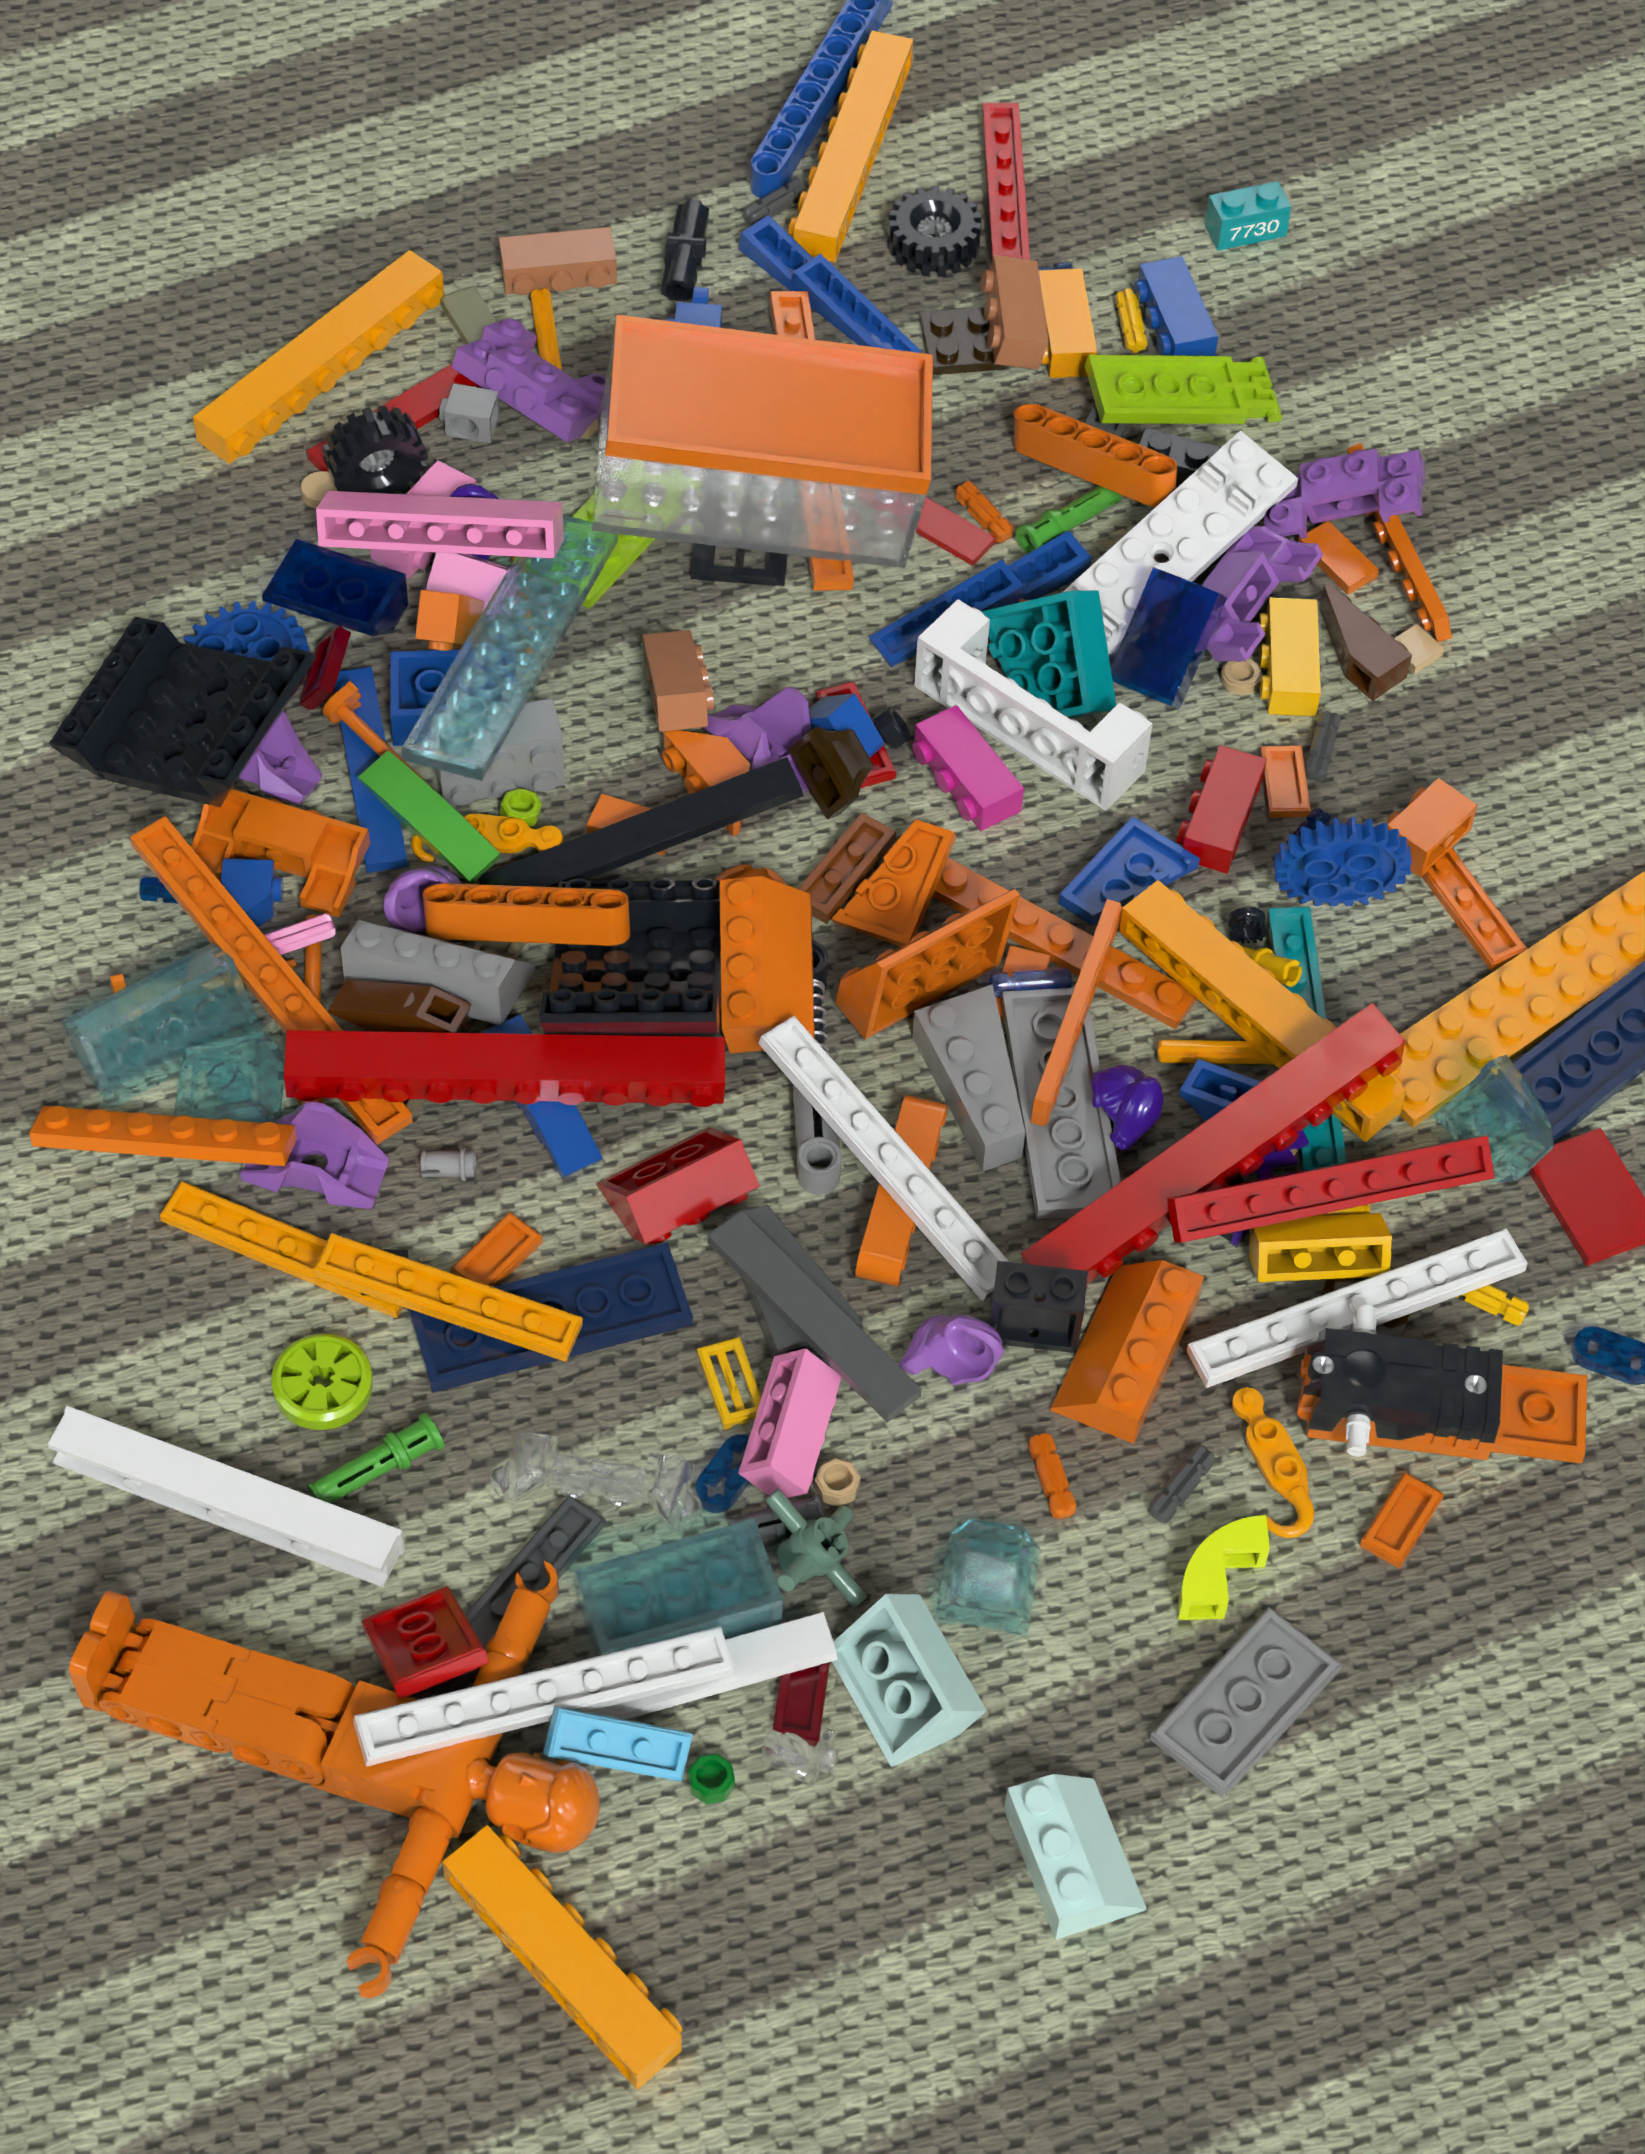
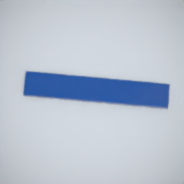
[334,667,408,873]

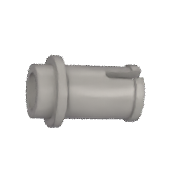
[421,1147,476,1181]

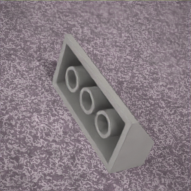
[340,920,535,1025]

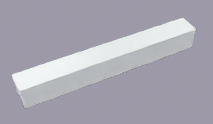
[48,1406,405,1587]

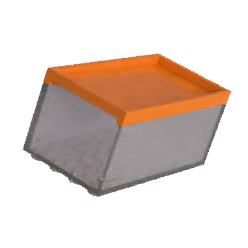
[592,314,933,568]

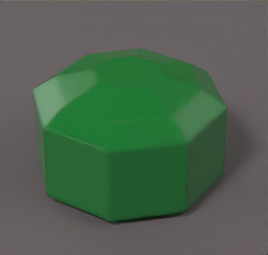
[688,1753,735,1805]

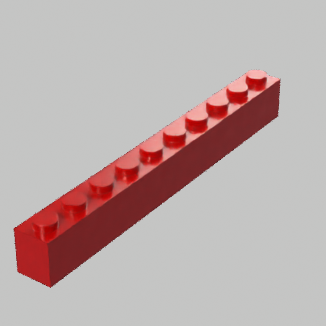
[1021,1003,1405,1290]
[284,1030,725,1107]

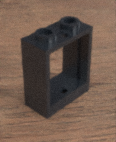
[989,1261,1088,1353]

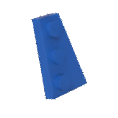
[1058,816,1200,925]

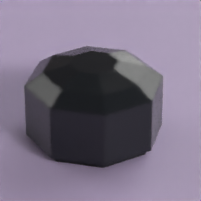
[874,707,910,749]

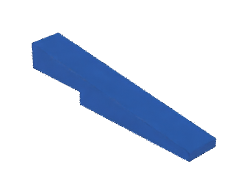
[738,215,922,353]
[869,530,1091,667]

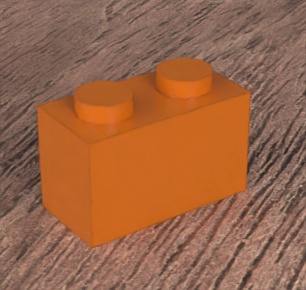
[415,590,484,651]
[1386,778,1478,878]

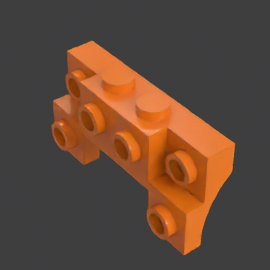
[191,789,370,918]

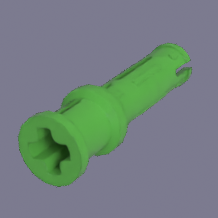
[1015,486,1122,554]
[307,1412,445,1504]

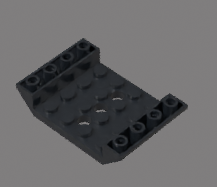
[49,617,316,807]
[539,877,721,1036]

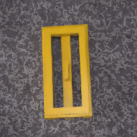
[697,1337,761,1430]

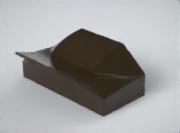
[788,727,874,820]

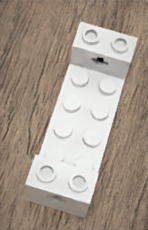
[914,599,1153,811]

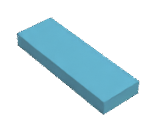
[543,1706,693,1782]

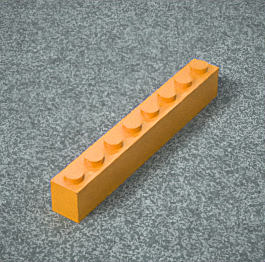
[788,30,913,263]
[193,250,444,464]
[1119,880,1407,1142]

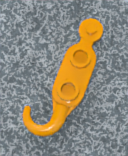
[411,813,564,862]
[1232,1387,1315,1539]

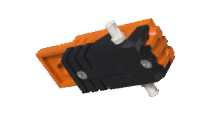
[1297,1304,1587,1464]

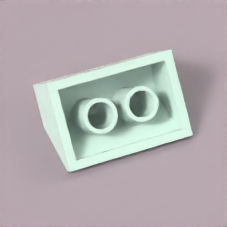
[832,1594,987,1767]
[1004,1774,1146,1940]

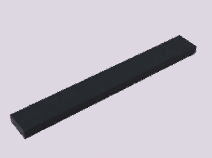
[478,757,803,887]

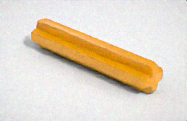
[531,288,562,370]
[1157,1040,1273,1064]

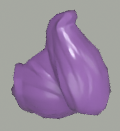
[382,865,463,932]
[899,1314,1004,1386]

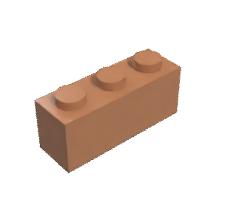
[499,227,617,295]
[980,255,1049,369]
[643,630,714,732]

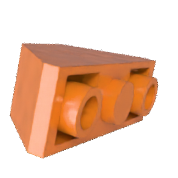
[661,730,751,836]

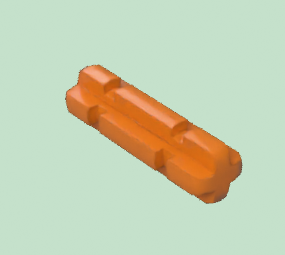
[955,481,1014,543]
[1028,1433,1077,1519]

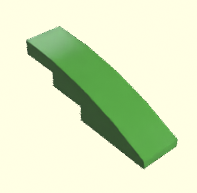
[358,750,501,884]

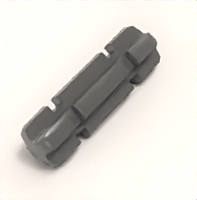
[743,178,807,226]
[1305,711,1341,782]
[1148,1445,1215,1524]

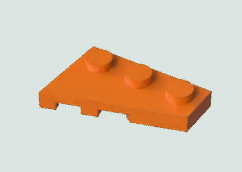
[831,819,956,947]

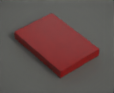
[1523,1128,1645,1266]
[361,1586,489,1699]

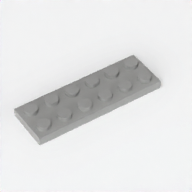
[1001,988,1121,1220]

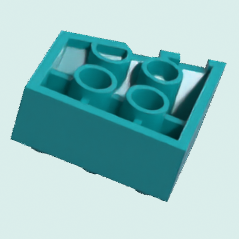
[981,590,1116,719]

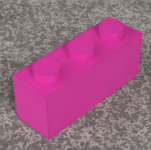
[912,705,1024,831]

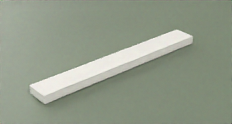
[758,1016,1009,1302]
[1187,1228,1528,1388]
[353,1626,735,1767]

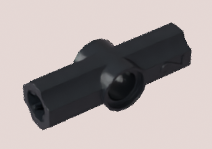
[661,199,710,302]

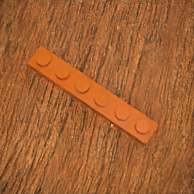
[1347,443,1452,642]
[29,1106,297,1166]

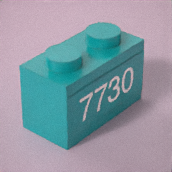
[1205,181,1291,251]

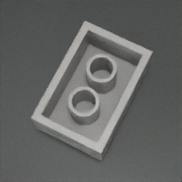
[431,698,565,805]

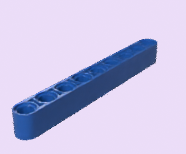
[750,0,893,198]

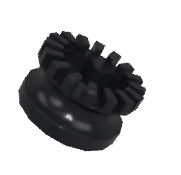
[1227,907,1267,944]

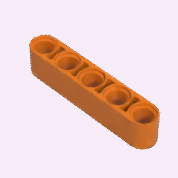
[1014,404,1177,507]
[423,883,630,946]
[855,1095,948,1287]

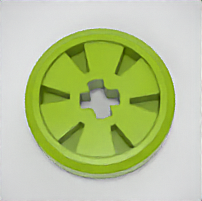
[271,1334,373,1430]

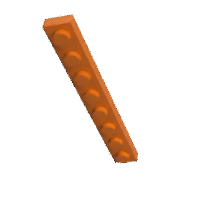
[932,858,1197,1030]

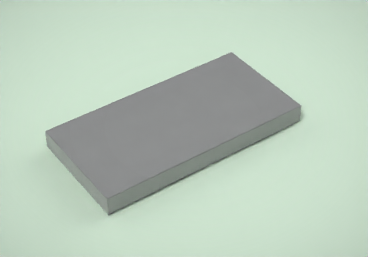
[1150,1607,1342,1799]

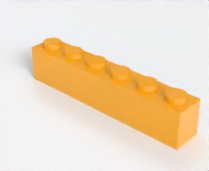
[442,1825,683,2090]

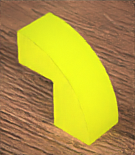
[1178,1515,1270,1620]

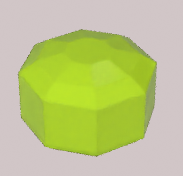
[500,788,542,827]

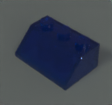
[262,539,409,636]
[1111,567,1227,709]

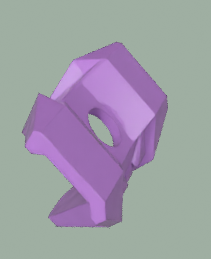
[702,687,811,792]
[240,711,322,805]
[240,1101,389,1209]

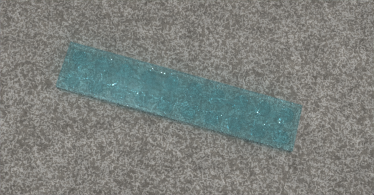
[402,515,619,781]

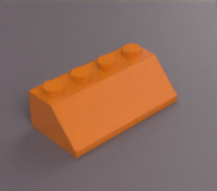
[720,876,815,1053]
[1050,1260,1204,1444]

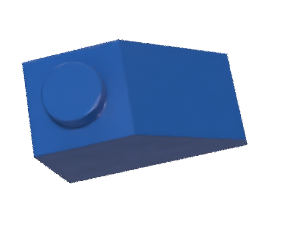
[221,859,284,927]

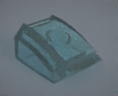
[174,1031,284,1123]
[1434,1055,1554,1183]
[935,1519,1040,1637]

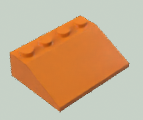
[835,889,1020,1040]

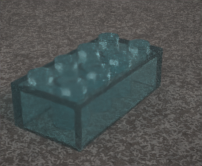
[574,1519,783,1657]

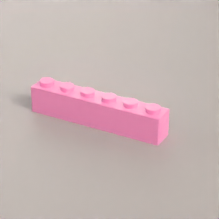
[316,491,564,558]

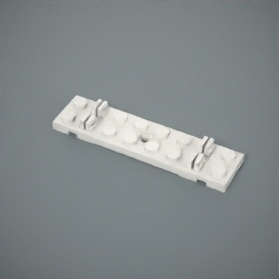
[1062,430,1298,655]

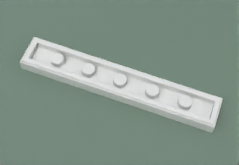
[588,1612,837,1720]

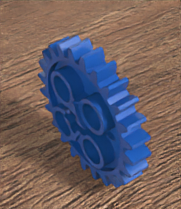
[183,601,310,691]
[1274,817,1412,906]

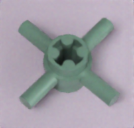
[765,1488,867,1608]

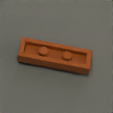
[798,813,896,924]

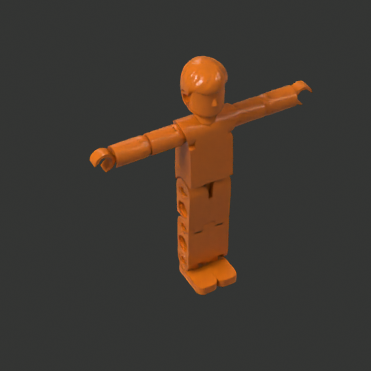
[69,1560,600,1998]

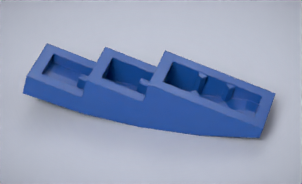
[482,1015,603,1179]

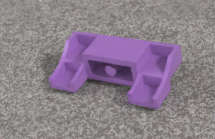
[452,318,611,442]
[1264,449,1426,539]
[1167,526,1323,662]

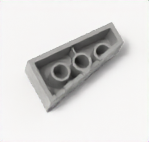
[912,984,1025,1172]

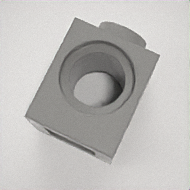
[439,383,500,443]

